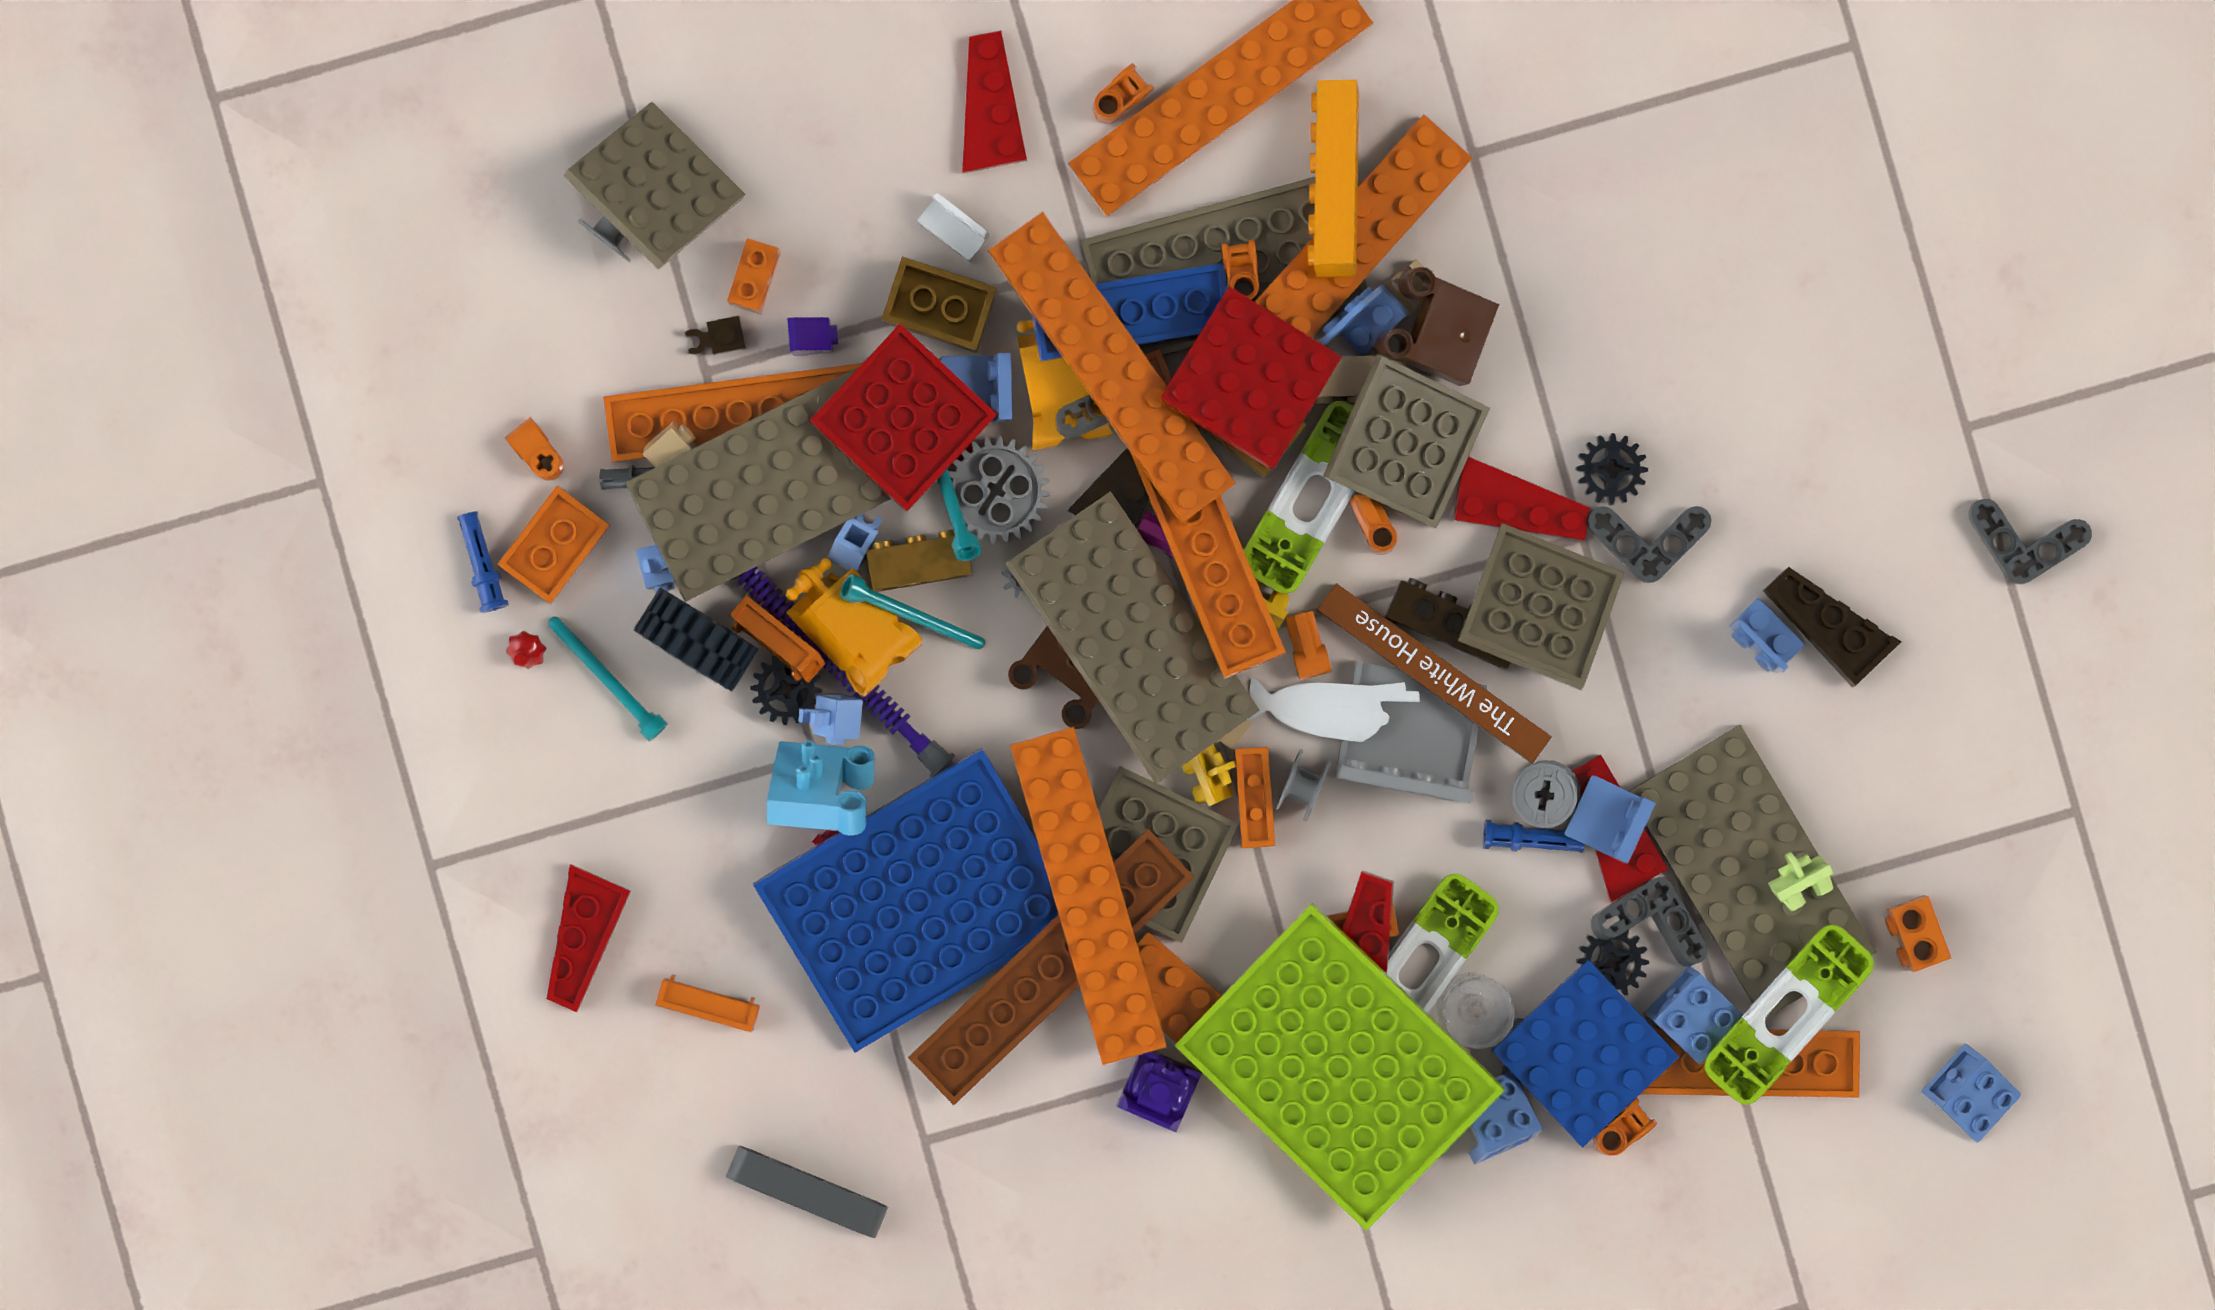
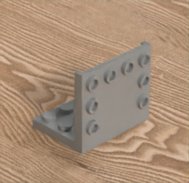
[1334,661,1487,803]

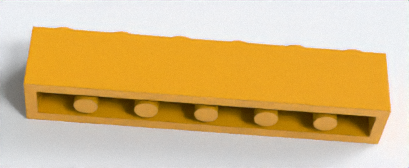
[1308,79,1360,277]

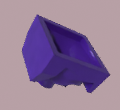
[1116,1051,1202,1133]

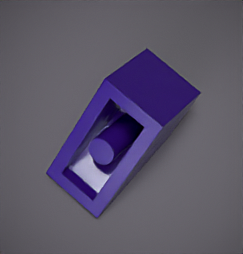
[787,317,839,356]

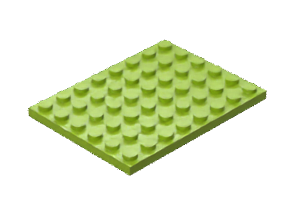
[1174,902,1506,1231]

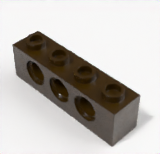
[1385,577,1511,670]

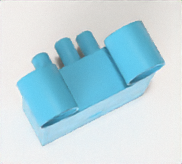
[767,741,875,835]

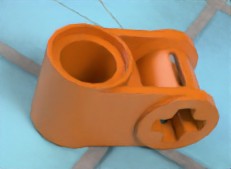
[1093,63,1155,124]
[1221,239,1259,301]
[504,417,564,481]
[1593,1097,1657,1156]

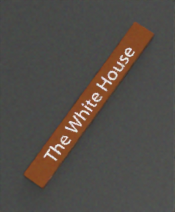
[1317,583,1552,764]

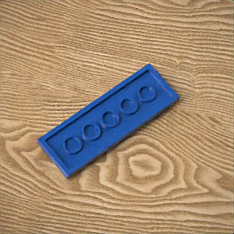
[1031,263,1228,362]

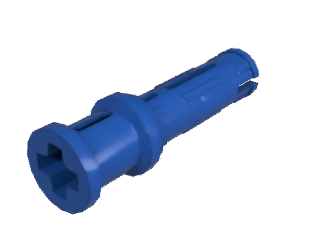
[457,511,509,613]
[1483,819,1585,853]

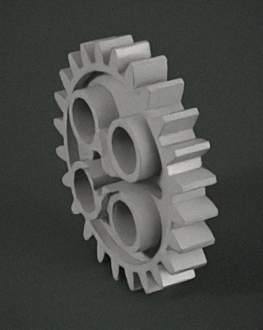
[948,436,1050,544]

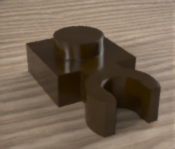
[685,315,746,355]

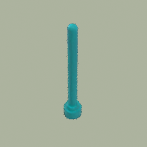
[937,469,981,561]
[840,574,985,649]
[548,616,668,742]

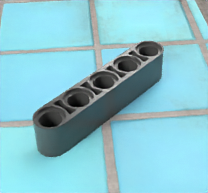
[726,1145,888,1238]

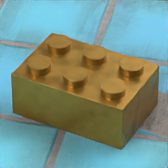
[881,256,997,353]
[866,529,973,592]

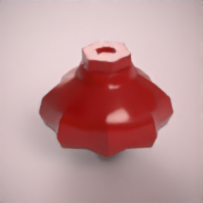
[506,631,547,669]

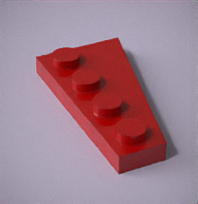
[962,31,1027,174]
[1454,457,1590,541]
[1573,755,1668,902]
[546,864,631,1012]
[1342,870,1394,974]

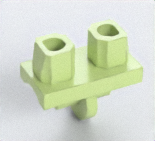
[1768,852,1834,911]

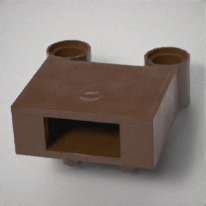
[1375,267,1499,386]
[1008,625,1099,729]

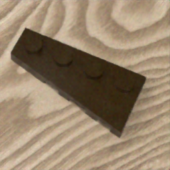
[1067,448,1150,526]
[1762,567,1902,687]

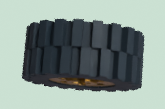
[633,588,759,692]

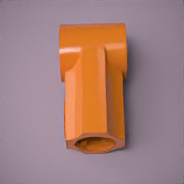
[1348,493,1398,555]
[1285,611,1332,681]

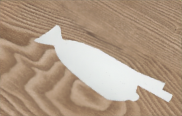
[1247,678,1420,742]

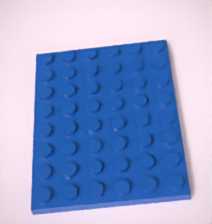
[753,748,1059,1053]

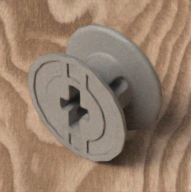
[578,215,631,262]
[1275,749,1331,822]
[1512,760,1581,828]

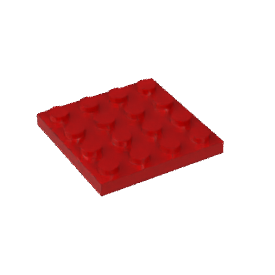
[1159,286,1342,470]
[809,323,997,512]

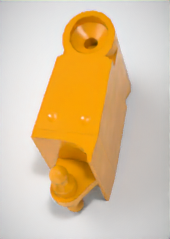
[1017,320,1113,451]
[786,558,923,696]

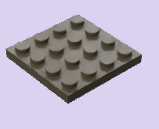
[564,102,745,270]
[1323,354,1490,528]
[1458,523,1625,690]
[1099,766,1239,943]

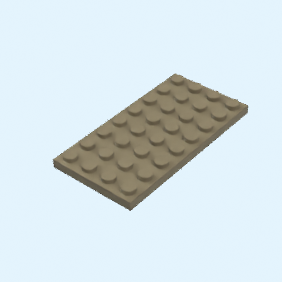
[1081,177,1367,356]
[625,367,892,602]
[1005,491,1260,784]
[1629,725,1877,1019]

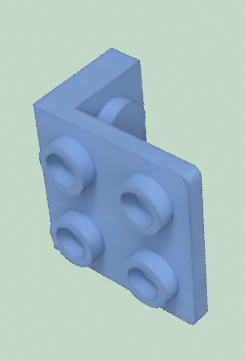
[1319,284,1410,356]
[940,353,1012,422]
[1729,598,1805,673]
[1565,775,1656,863]
[1644,966,1743,1064]
[1921,1043,2021,1142]
[1469,1071,1543,1165]

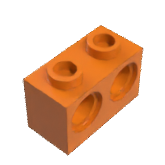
[727,238,781,314]
[1884,895,1952,972]

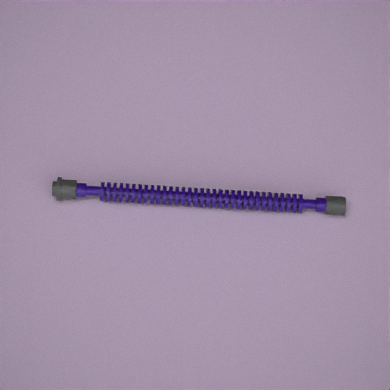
[732,566,956,777]

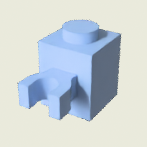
[828,512,883,572]
[636,545,675,594]
[798,694,863,745]

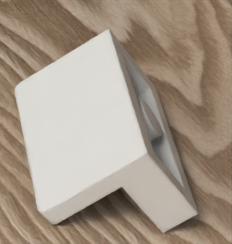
[917,192,990,262]

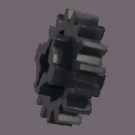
[1575,433,1648,505]
[750,656,823,725]
[1576,930,1649,996]

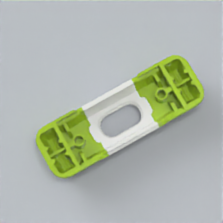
[1244,401,1354,594]
[1387,874,1499,1013]
[1704,925,1874,1105]

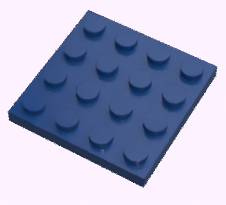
[1491,959,1679,1148]

